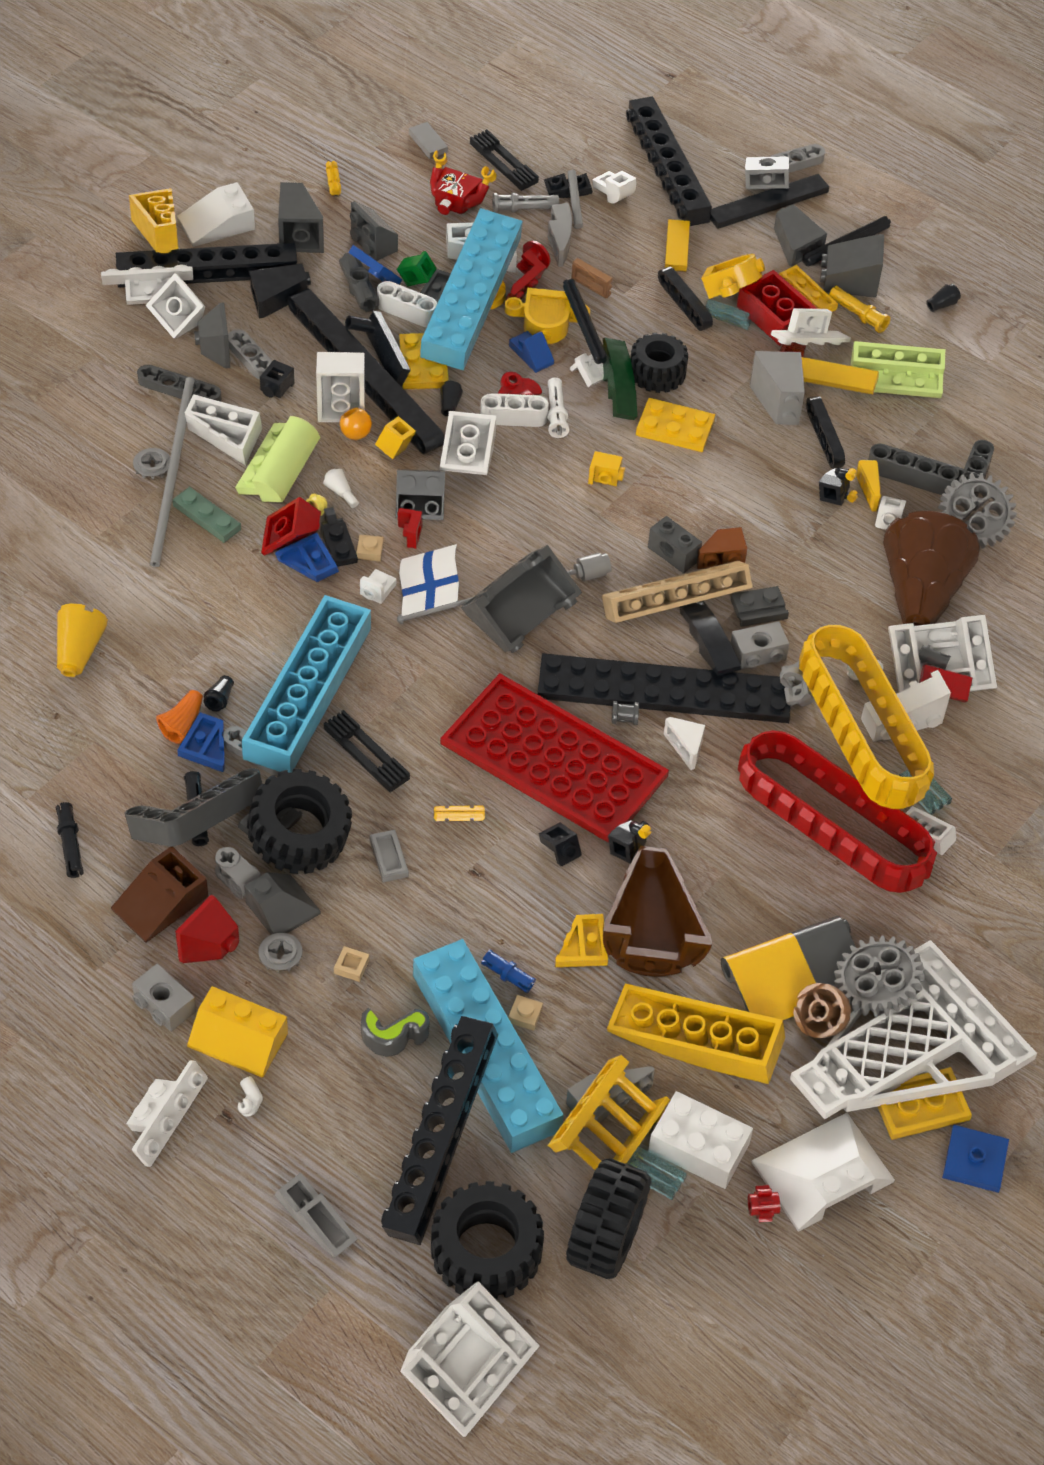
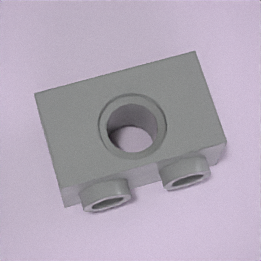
[745,156,789,189]
[730,621,789,669]
[132,963,196,1032]

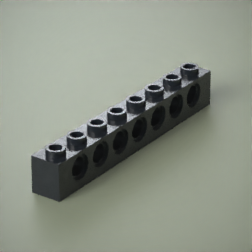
[626,96,712,226]
[115,242,297,288]
[381,1016,498,1245]

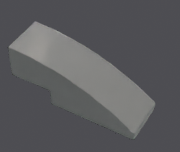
[547,203,572,267]
[275,1172,358,1258]

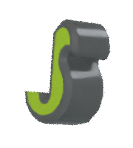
[361,1008,430,1057]

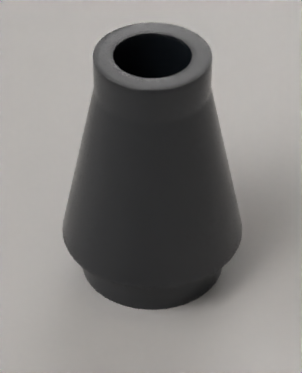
[926,284,961,312]
[440,380,463,416]
[203,675,234,712]

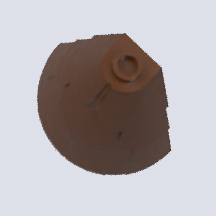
[883,511,980,626]
[603,846,712,977]

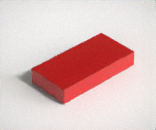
[919,665,973,703]

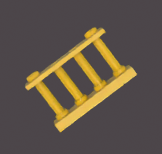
[548,1055,670,1170]

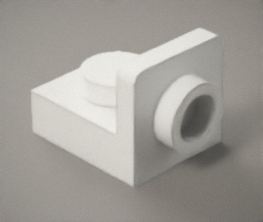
[570,353,604,387]
[875,496,906,530]
[360,569,396,604]

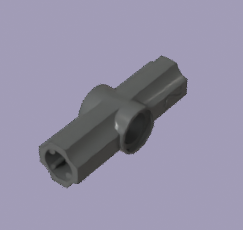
[339,253,379,312]

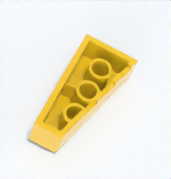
[129,188,178,253]

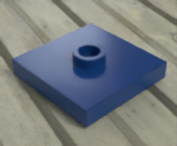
[942,1124,1009,1193]

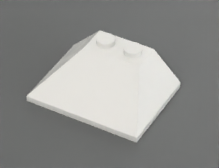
[888,615,997,692]
[752,1113,895,1232]
[400,1281,540,1437]

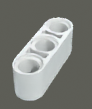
[377,281,437,327]
[480,393,549,427]

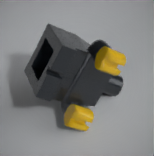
[819,468,858,506]
[608,820,651,864]

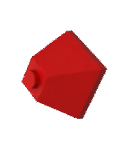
[261,497,321,556]
[175,894,240,964]

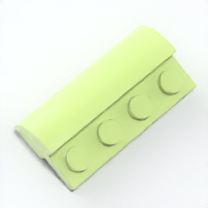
[850,341,946,398]
[235,416,320,502]

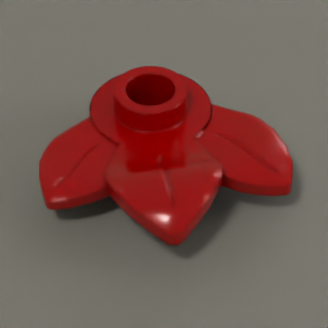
[498,372,542,395]

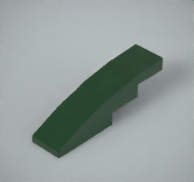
[603,337,638,420]

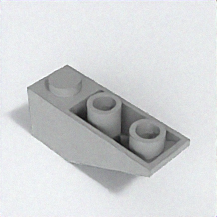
[566,1066,655,1123]

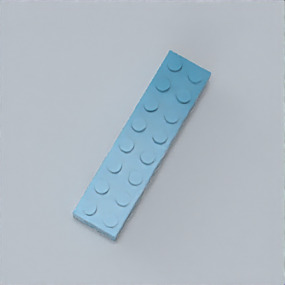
[420,208,523,371]
[242,595,371,773]
[413,939,564,1153]

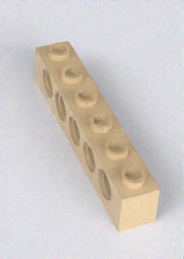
[602,561,753,623]

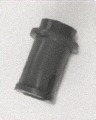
[919,645,951,670]

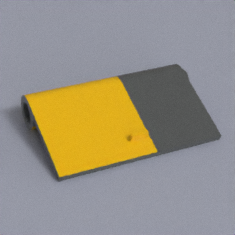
[721,915,865,1021]

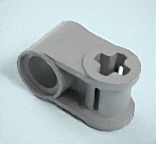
[215,847,261,899]

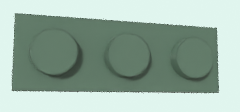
[172,486,241,543]

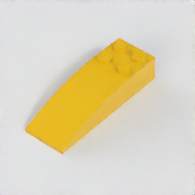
[607,983,785,1084]

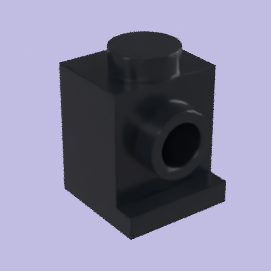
[260,360,295,398]

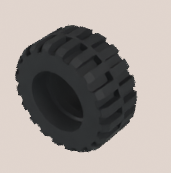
[247,769,352,874]
[566,1158,651,1280]
[431,1181,544,1300]

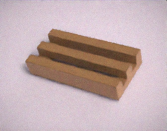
[571,258,613,298]

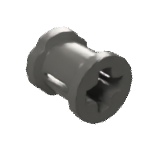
[612,701,639,725]

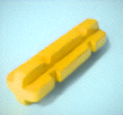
[326,161,341,196]
[434,805,485,821]

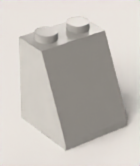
[750,351,805,425]

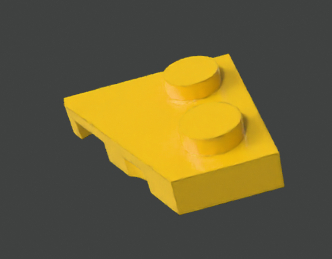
[555,914,608,968]

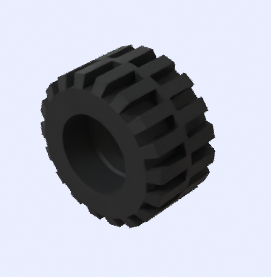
[630,333,688,393]

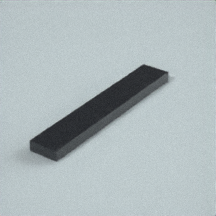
[710,174,829,229]

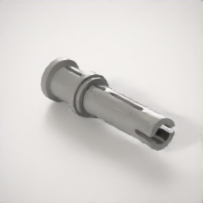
[492,193,559,213]

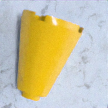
[57,604,108,677]

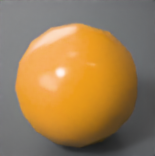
[339,407,372,440]

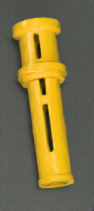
[829,286,891,333]

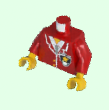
[430,150,497,215]

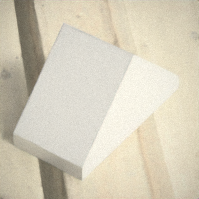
[664,717,705,770]

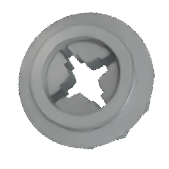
[133,448,170,479]
[258,933,302,973]

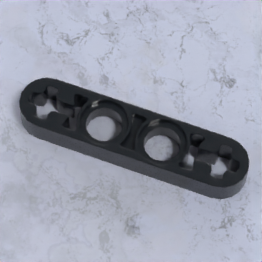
[658,266,713,331]
[806,396,845,468]

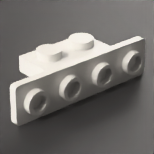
[101,265,193,305]
[771,308,851,345]
[126,1060,208,1167]

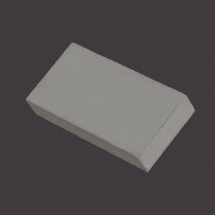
[409,122,448,159]
[370,830,409,883]

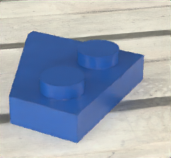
[349,245,403,285]

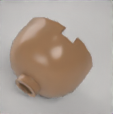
[793,983,851,1039]

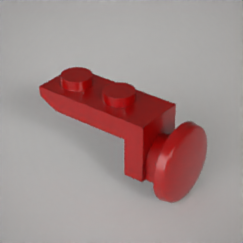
[504,240,551,305]

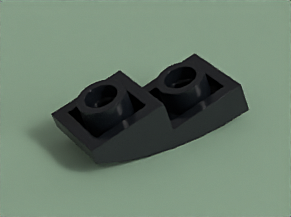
[544,173,593,198]

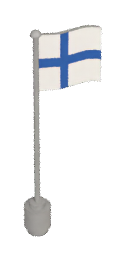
[397,544,612,624]

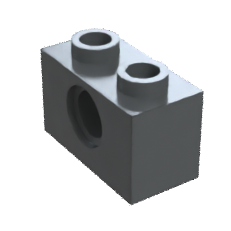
[648,516,702,574]

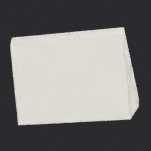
[146,273,205,339]

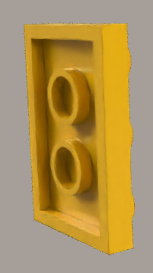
[399,333,449,389]
[636,398,715,453]
[877,1067,972,1140]

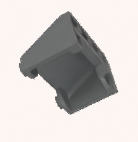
[461,545,582,653]

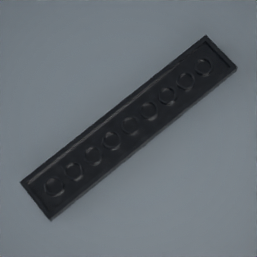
[537,653,791,724]

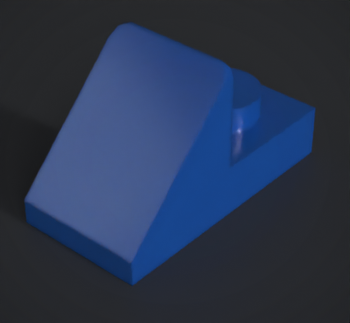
[509,331,554,373]

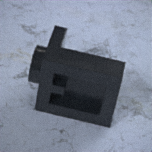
[539,822,582,866]

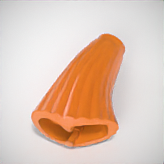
[156,690,203,744]

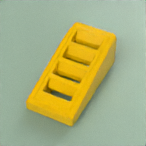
[856,460,881,512]

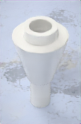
[323,469,359,508]

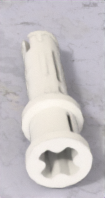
[547,377,569,438]

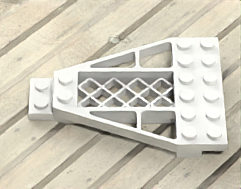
[790,940,1037,1119]

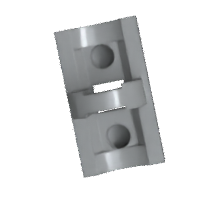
[780,660,814,707]

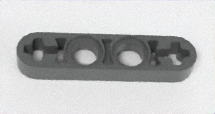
[137,365,222,402]

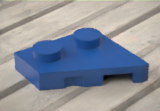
[275,533,339,582]
[177,712,225,772]

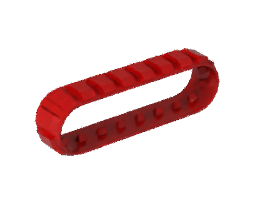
[738,730,937,893]

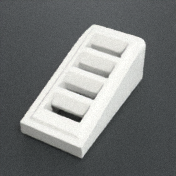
[906,806,956,855]

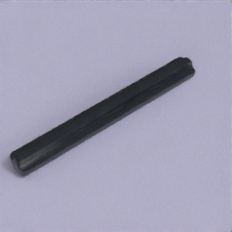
[802,216,891,266]
[563,279,607,364]

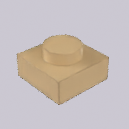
[356,535,384,562]
[334,946,370,982]
[508,995,543,1031]

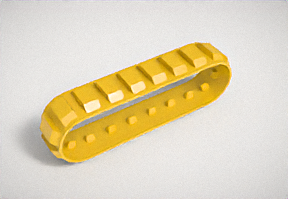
[799,625,934,809]

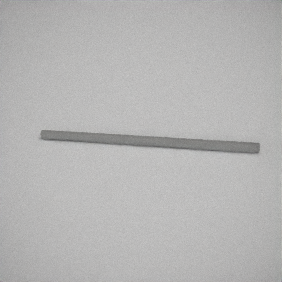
[150,377,195,567]

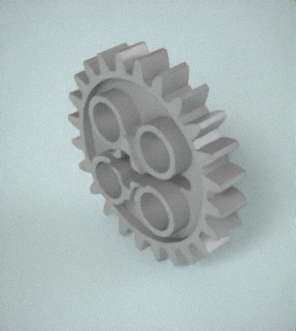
[938,472,1017,549]
[834,935,925,1017]

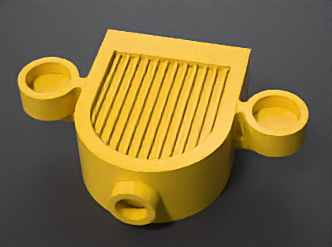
[701,254,765,299]
[504,288,590,344]

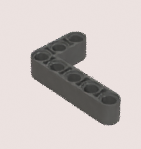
[868,440,994,497]
[124,768,263,847]

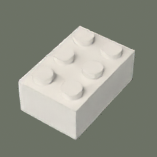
[316,352,365,422]
[648,1091,753,1189]

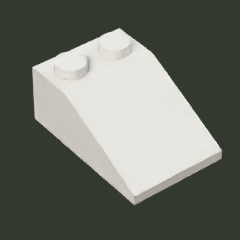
[177,182,255,247]
[440,411,496,475]

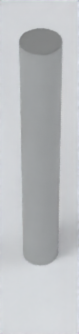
[568,170,583,229]

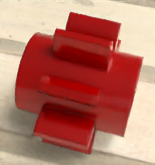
[748,1185,780,1223]

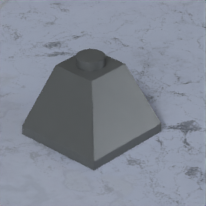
[194,303,230,369]
[244,872,321,935]

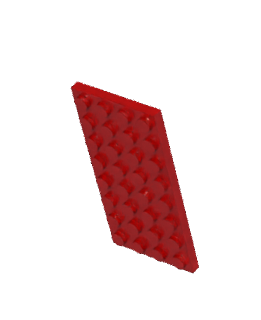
[440,673,669,843]

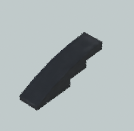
[680,601,741,676]

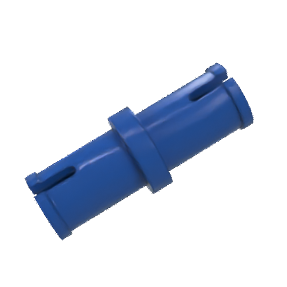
[481,949,536,994]

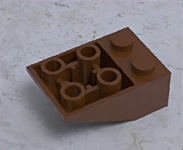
[111,846,209,943]

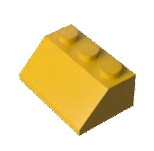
[187,986,288,1078]

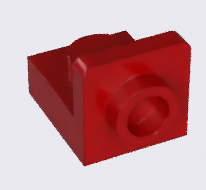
[398,508,423,549]

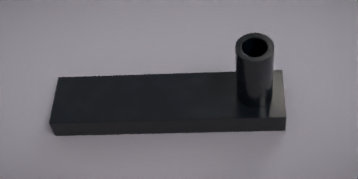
[345,310,411,387]

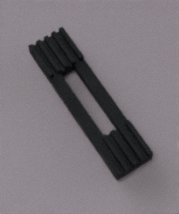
[470,129,539,191]
[324,710,410,793]

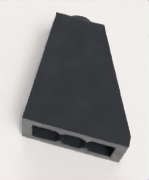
[249,263,311,319]

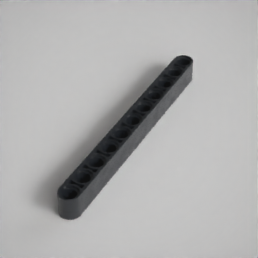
[287,288,445,454]

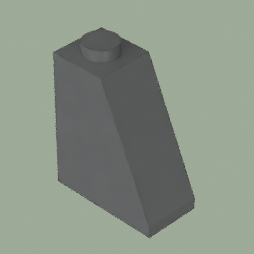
[774,204,827,267]

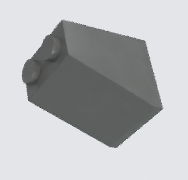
[278,182,324,253]
[820,234,884,298]

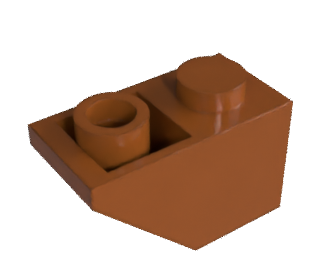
[697,527,747,569]

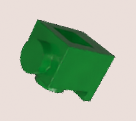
[396,251,437,287]

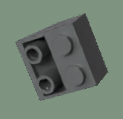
[350,201,398,261]
[396,469,445,520]

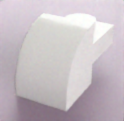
[593,171,636,203]

